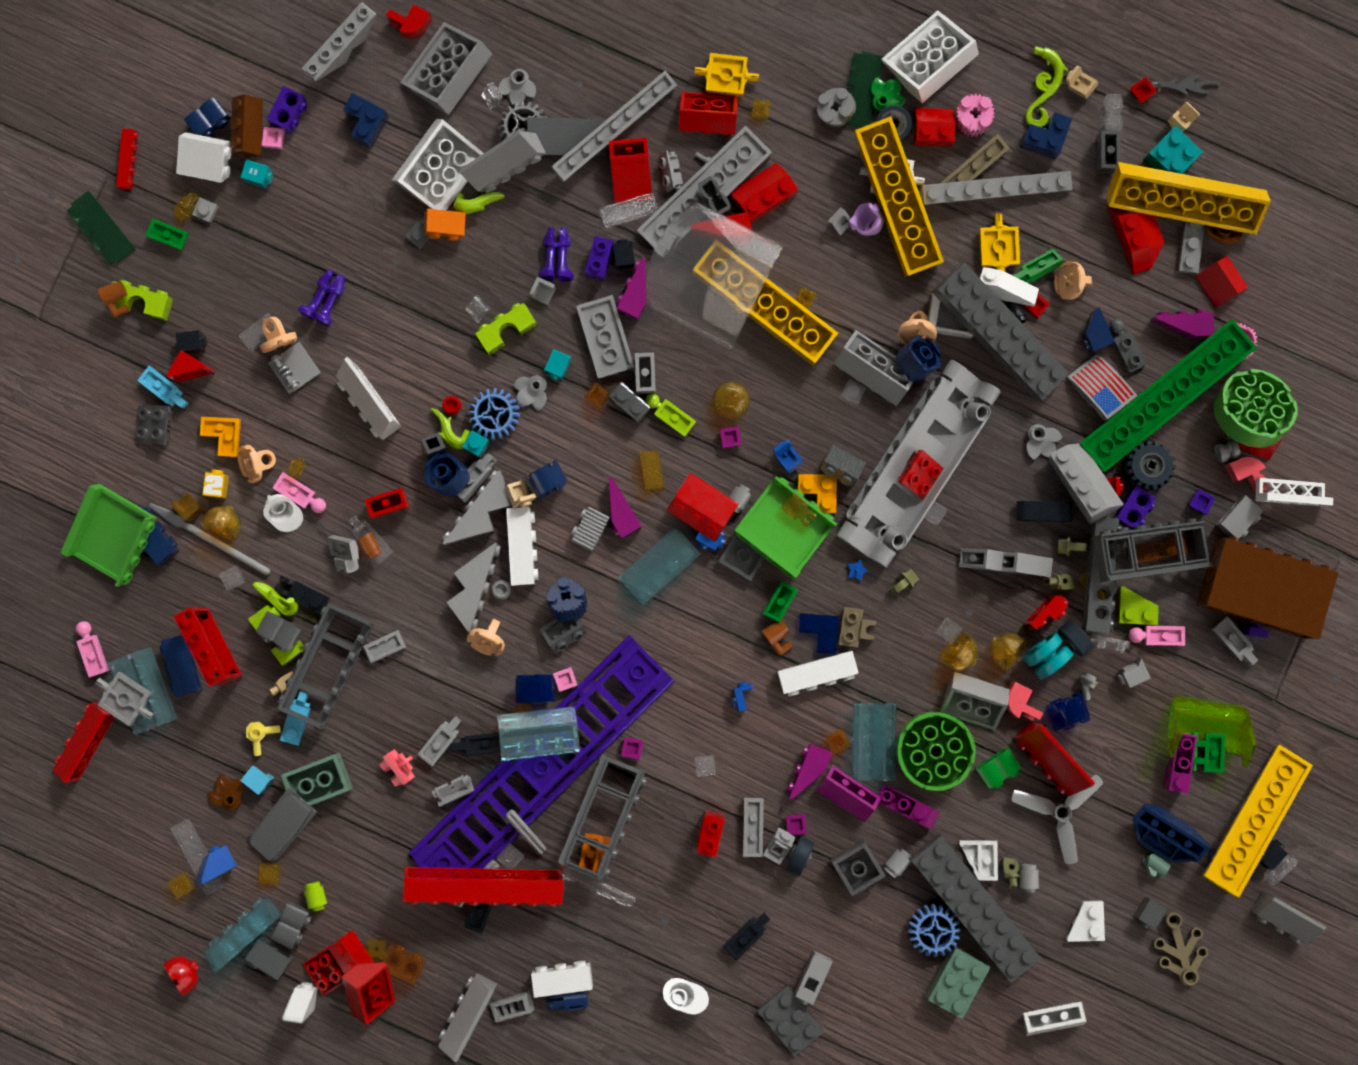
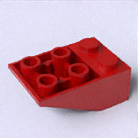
[609,137,653,203]
[302,930,374,996]

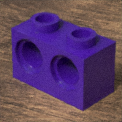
[266,86,308,134]
[585,236,614,282]
[1113,485,1156,530]

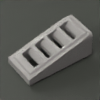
[490,991,535,1023]

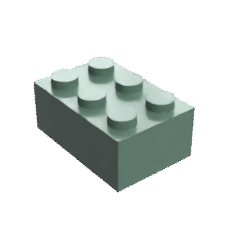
[281,752,353,805]
[925,946,990,1019]

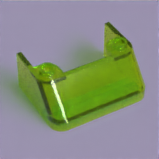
[1166,696,1257,768]

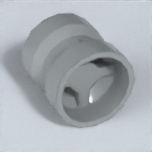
[1214,440,1240,463]

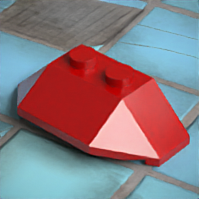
[1106,204,1165,275]

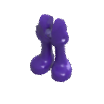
[538,227,574,282]
[298,269,345,327]

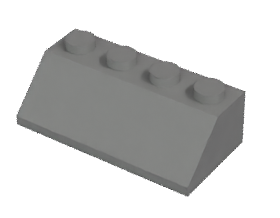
[459,131,546,193]
[833,330,913,406]
[1049,443,1124,524]
[438,973,497,1062]

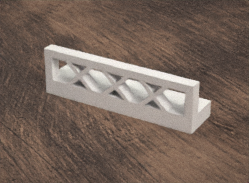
[1256,478,1333,506]

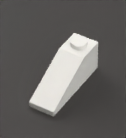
[980,267,1039,306]
[283,982,318,1023]

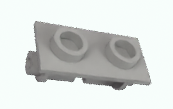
[659,151,683,193]
[432,775,474,807]

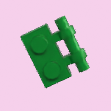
[1191,732,1226,773]

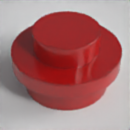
[442,396,462,415]

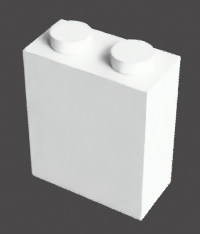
[176,132,232,183]

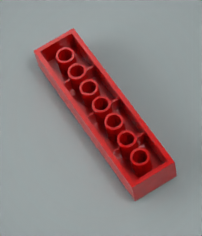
[403,867,564,906]

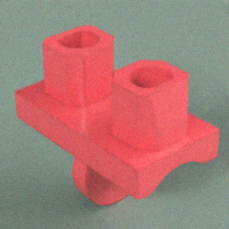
[379,749,416,787]

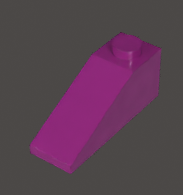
[609,477,642,539]

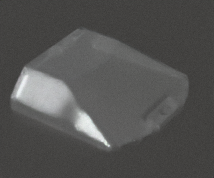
[646,203,784,350]

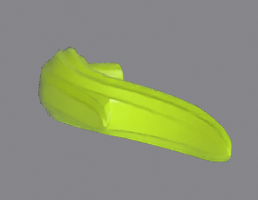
[453,192,505,215]
[430,408,470,450]
[252,582,298,616]

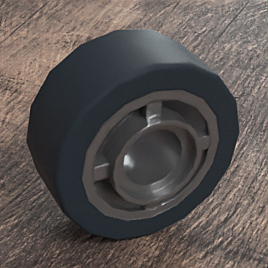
[876,105,912,141]

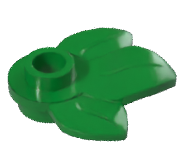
[871,77,906,111]

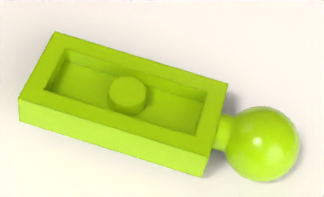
[645,394,696,437]

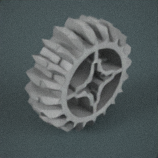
[498,101,548,140]

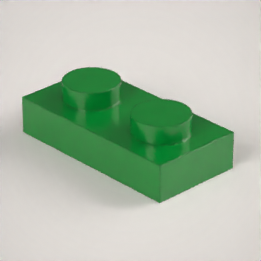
[145,218,189,251]

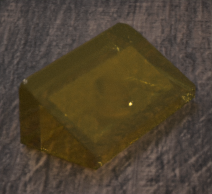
[639,450,664,491]

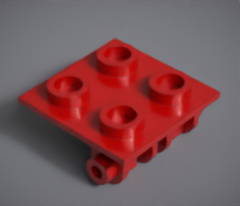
[898,450,944,500]

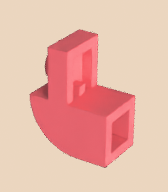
[1224,457,1268,493]
[1007,681,1043,721]

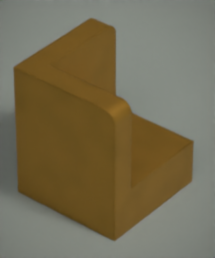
[170,493,204,522]

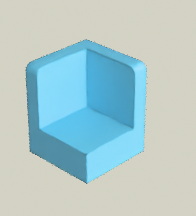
[240,766,275,795]

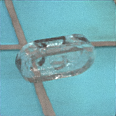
[1091,635,1130,652]
[1263,854,1298,887]

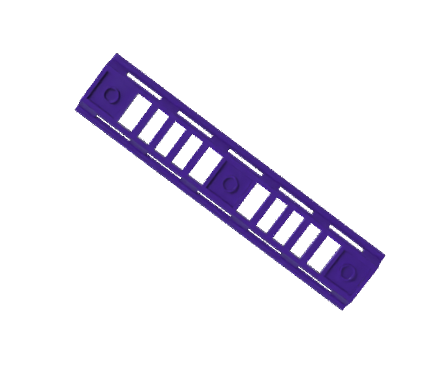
[409,635,675,868]

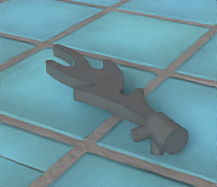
[1151,75,1220,96]

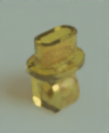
[174,192,199,222]

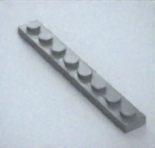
[551,70,677,182]
[921,171,1073,205]

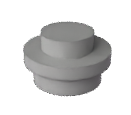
[492,580,511,600]

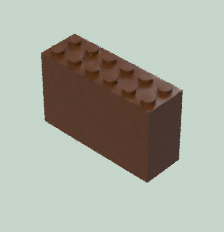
[1196,536,1339,639]

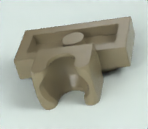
[839,607,877,648]

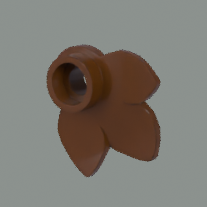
[208,775,245,811]

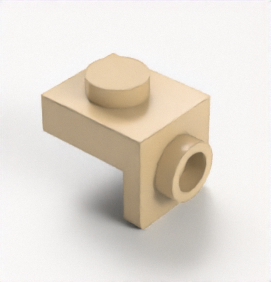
[1066,65,1098,99]
[1167,102,1200,132]
[505,480,536,508]

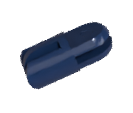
[546,991,589,1012]

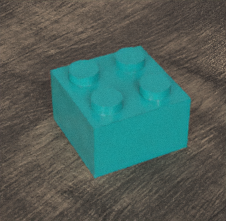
[1144,126,1203,174]

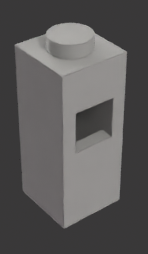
[794,950,833,1005]

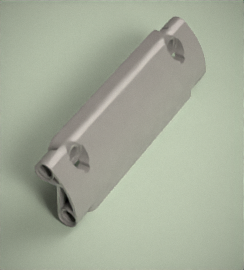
[836,360,1001,568]

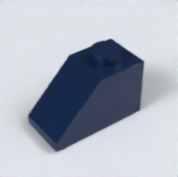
[1082,307,1115,354]

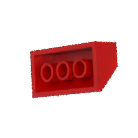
[53,702,115,783]

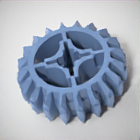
[468,388,520,440]
[908,904,961,957]

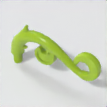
[1025,46,1068,128]

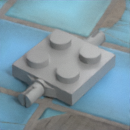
[95,672,154,726]

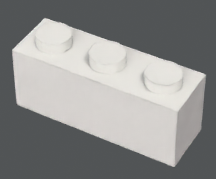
[531,961,593,998]
[1022,1002,1086,1036]

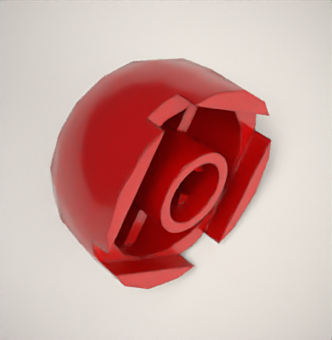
[163,956,200,996]

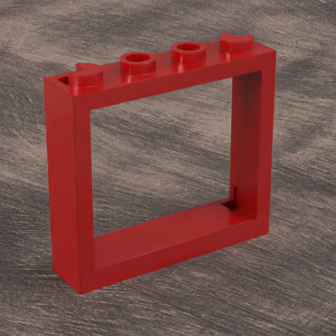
[173,607,243,687]

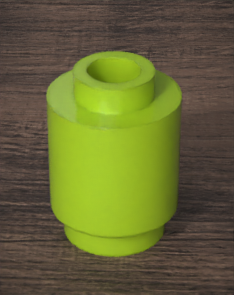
[304,881,327,912]

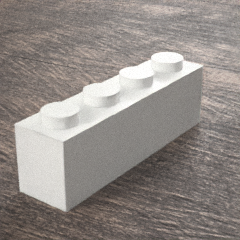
[506,507,539,586]
[777,651,859,696]

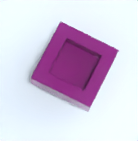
[720,426,742,449]
[621,737,644,760]
[786,814,807,835]

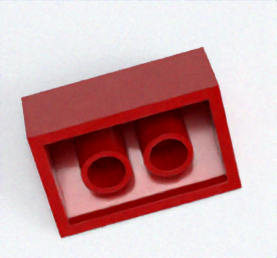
[679,92,738,135]
[730,162,798,224]
[666,473,739,541]
[342,962,396,1026]

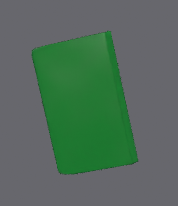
[763,581,798,623]

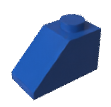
[195,845,237,887]

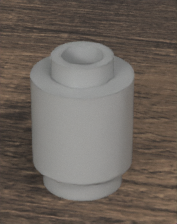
[729,484,752,514]
[884,849,912,878]
[1019,864,1039,893]

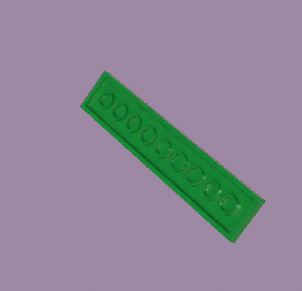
[1080,318,1258,472]

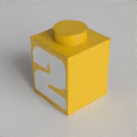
[202,470,229,499]

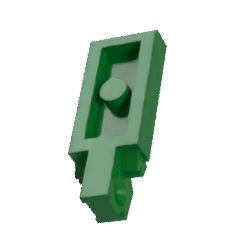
[1013,249,1064,284]

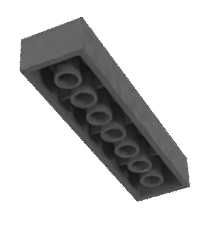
[931,262,1069,401]
[910,834,1041,983]

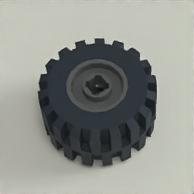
[1122,441,1176,492]

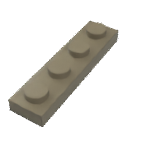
[940,134,1010,183]

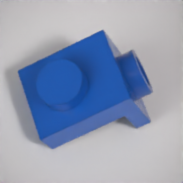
[773,439,804,474]
[695,532,726,551]
[732,681,753,712]

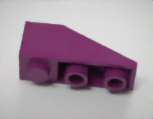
[616,257,646,321]
[1151,310,1215,339]
[1163,733,1197,793]
[787,743,832,799]
[878,784,940,829]

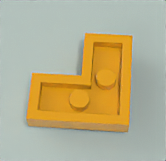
[200,417,241,457]
[798,474,837,514]

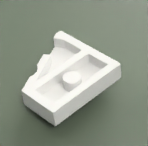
[959,840,998,881]
[1066,900,1105,942]

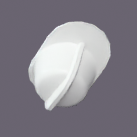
[263,494,303,532]
[663,978,709,1015]

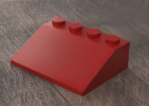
[1014,722,1096,796]

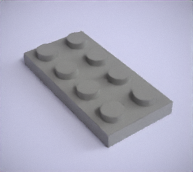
[576,295,635,379]

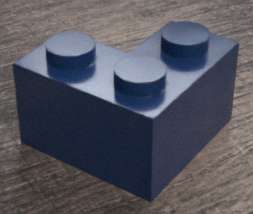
[343,93,389,150]
[1020,112,1072,160]

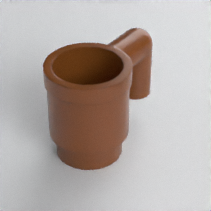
[98,281,129,317]
[356,532,382,561]
[761,620,793,656]

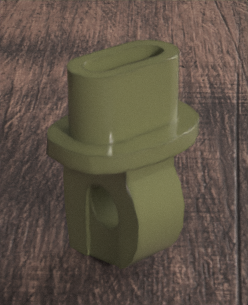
[1058,537,1088,557]
[889,569,919,596]
[1043,574,1074,590]
[1002,858,1020,888]

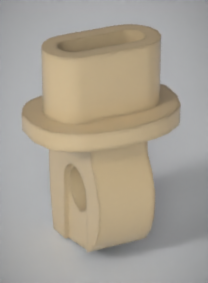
[269,671,294,697]

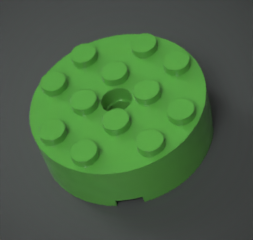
[1214,369,1297,447]
[895,712,975,791]

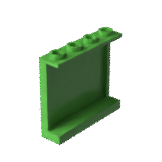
[732,476,837,580]
[61,484,157,587]

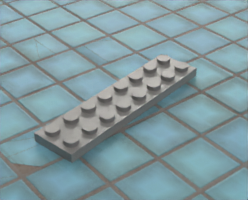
[637,126,772,259]

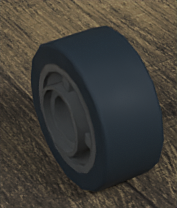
[1058,620,1094,657]
[786,836,815,876]

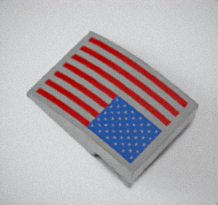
[1067,354,1137,421]

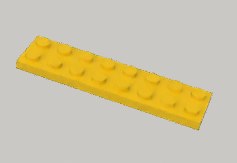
[1203,745,1313,898]

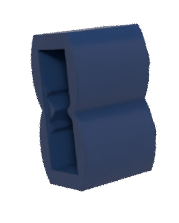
[184,97,231,137]

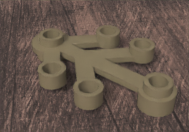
[1152,912,1208,986]

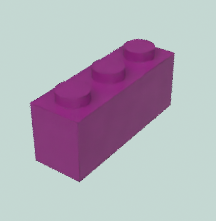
[816,765,881,822]

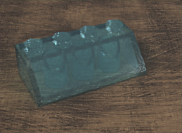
[618,527,701,606]
[205,897,283,973]

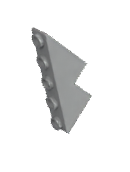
[301,2,377,82]
[441,470,512,545]
[447,543,501,632]
[959,548,1053,577]

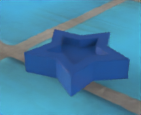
[848,559,869,582]

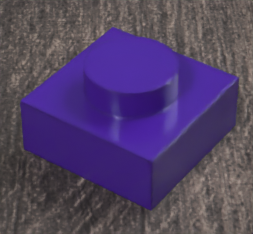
[1188,489,1215,515]
[1243,624,1269,638]

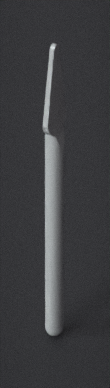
[149,503,270,575]

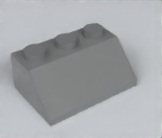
[940,672,1010,730]
[1251,892,1326,944]

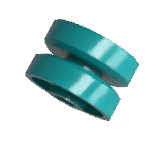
[1023,632,1074,680]

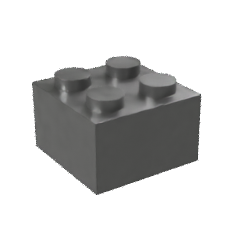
[830,840,885,896]

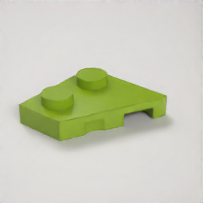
[1118,586,1159,625]

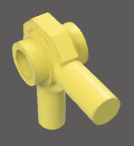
[246,722,281,756]

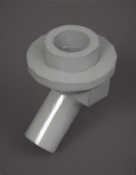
[1079,673,1098,701]

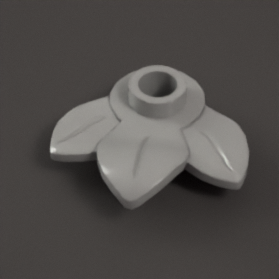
[498,69,536,106]
[513,375,547,411]
[1026,424,1062,460]

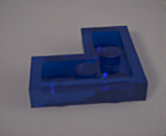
[799,613,839,654]

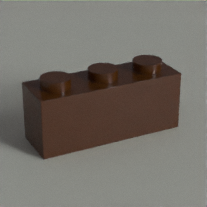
[230,94,263,158]

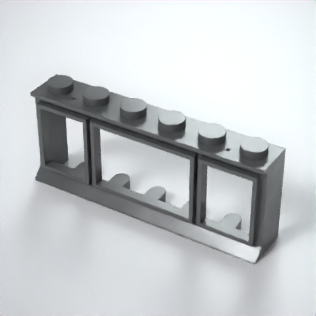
[1093,518,1213,583]
[277,603,374,730]
[557,753,647,883]

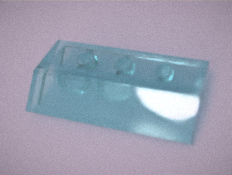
[107,647,178,735]
[853,703,896,781]
[497,707,580,760]

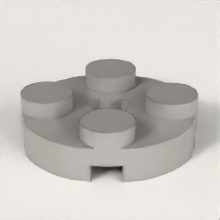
[817,88,856,127]

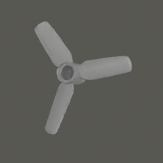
[1011,774,1103,864]

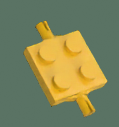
[694,53,759,96]
[979,214,1020,272]

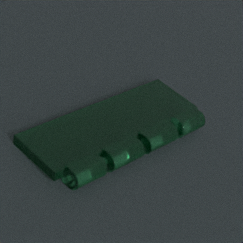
[846,51,884,128]
[67,190,136,265]

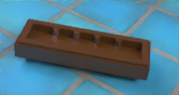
[1126,535,1188,565]

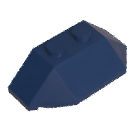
[1133,804,1211,862]

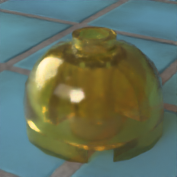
[712,381,750,420]
[201,505,241,540]
[940,632,978,671]
[990,632,1027,671]

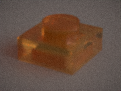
[585,382,611,410]
[825,728,851,754]

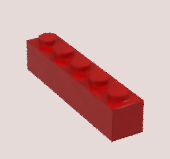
[116,128,138,190]

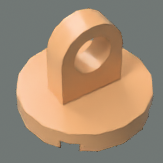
[1054,261,1092,300]
[899,311,937,345]
[259,316,297,353]
[238,445,276,483]
[467,618,505,656]

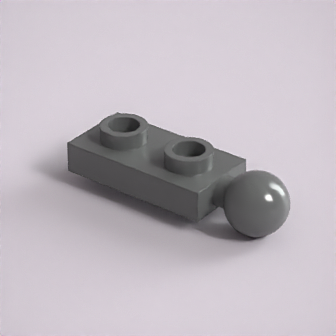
[1109,319,1147,373]

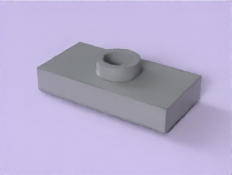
[363,630,407,664]

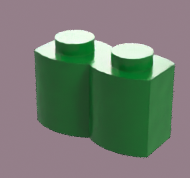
[975,747,1022,790]

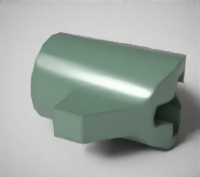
[1142,853,1170,878]

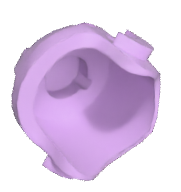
[849,203,885,236]

